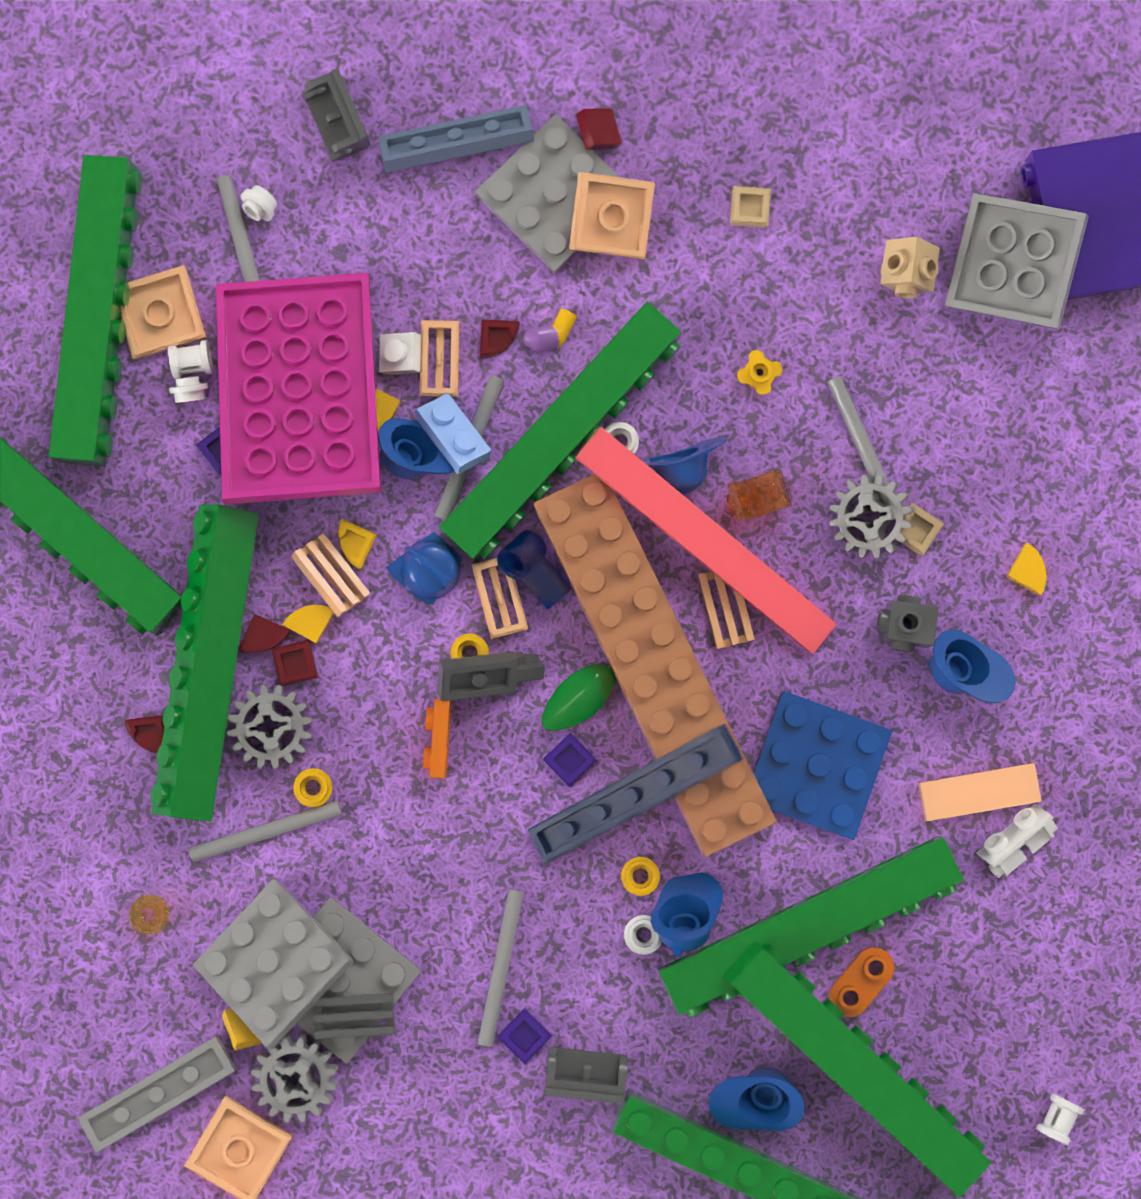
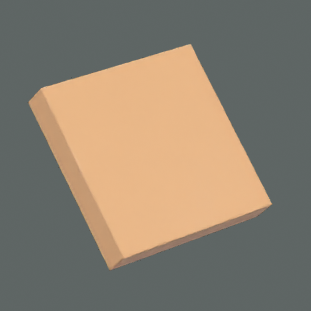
[569,172,655,259]
[120,265,207,360]
[184,1095,294,1199]

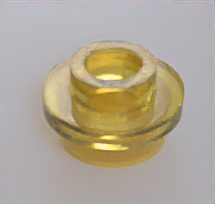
[129,895,170,934]

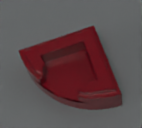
[480,319,520,359]
[239,614,291,653]
[125,715,165,753]

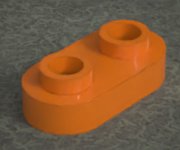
[828,947,894,1017]

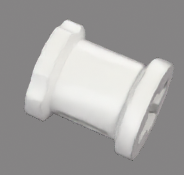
[168,340,214,379]
[1035,1093,1085,1146]

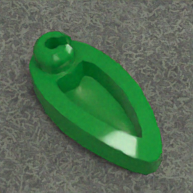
[541,664,615,731]

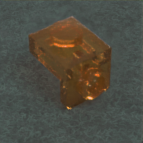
[727,469,792,521]

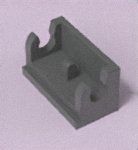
[303,68,371,162]
[545,1047,628,1104]

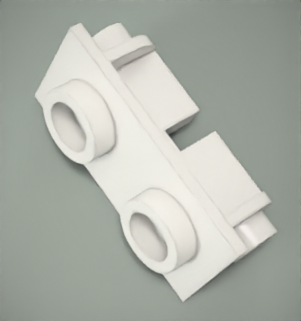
[976,804,1058,878]

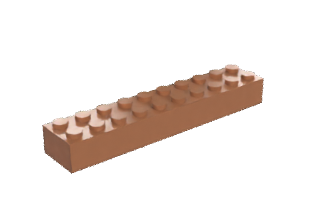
[533,474,777,858]

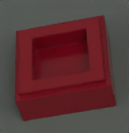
[576,108,622,150]
[272,640,319,686]

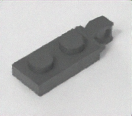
[437,652,545,701]

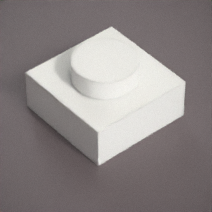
[379,332,421,374]

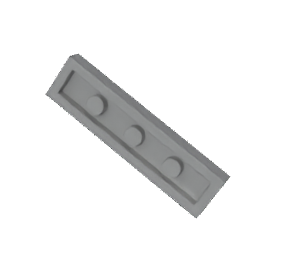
[77,1035,237,1153]

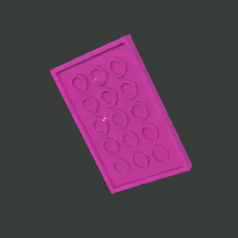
[216,273,381,504]

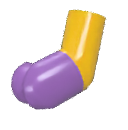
[524,309,577,353]

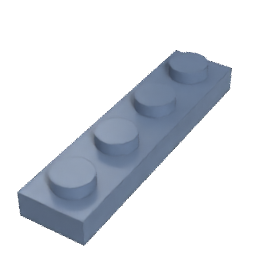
[378,105,534,173]

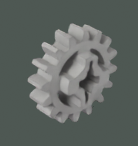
[829,475,915,558]
[227,685,314,769]
[251,1034,339,1122]

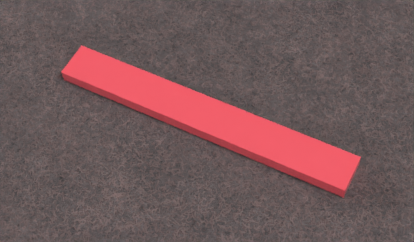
[575,427,837,654]

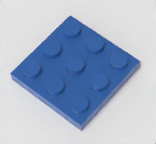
[753,691,893,840]

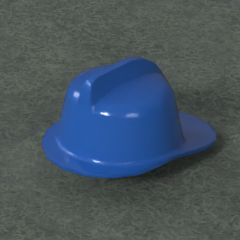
[378,418,455,479]
[641,437,726,495]
[386,531,463,605]
[927,629,1016,703]
[650,872,723,957]
[708,1068,805,1131]

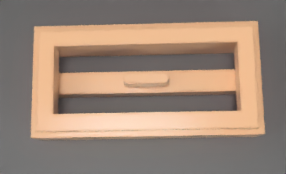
[419,320,460,398]
[291,533,370,617]
[472,555,528,640]
[697,572,755,650]

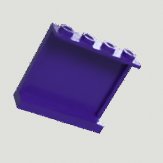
[1021,132,1141,300]

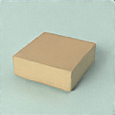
[730,186,771,228]
[899,503,944,556]

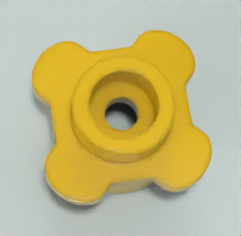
[737,350,783,395]

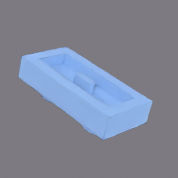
[415,393,491,474]

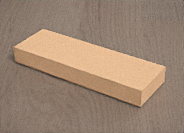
[918,763,1042,821]

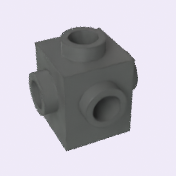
[877,595,939,652]

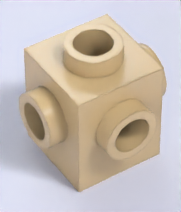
[880,237,940,299]

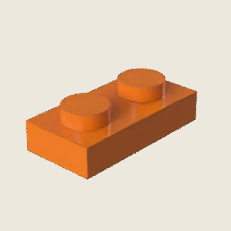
[423,699,452,779]

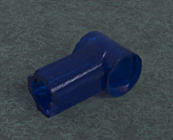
[497,530,572,610]

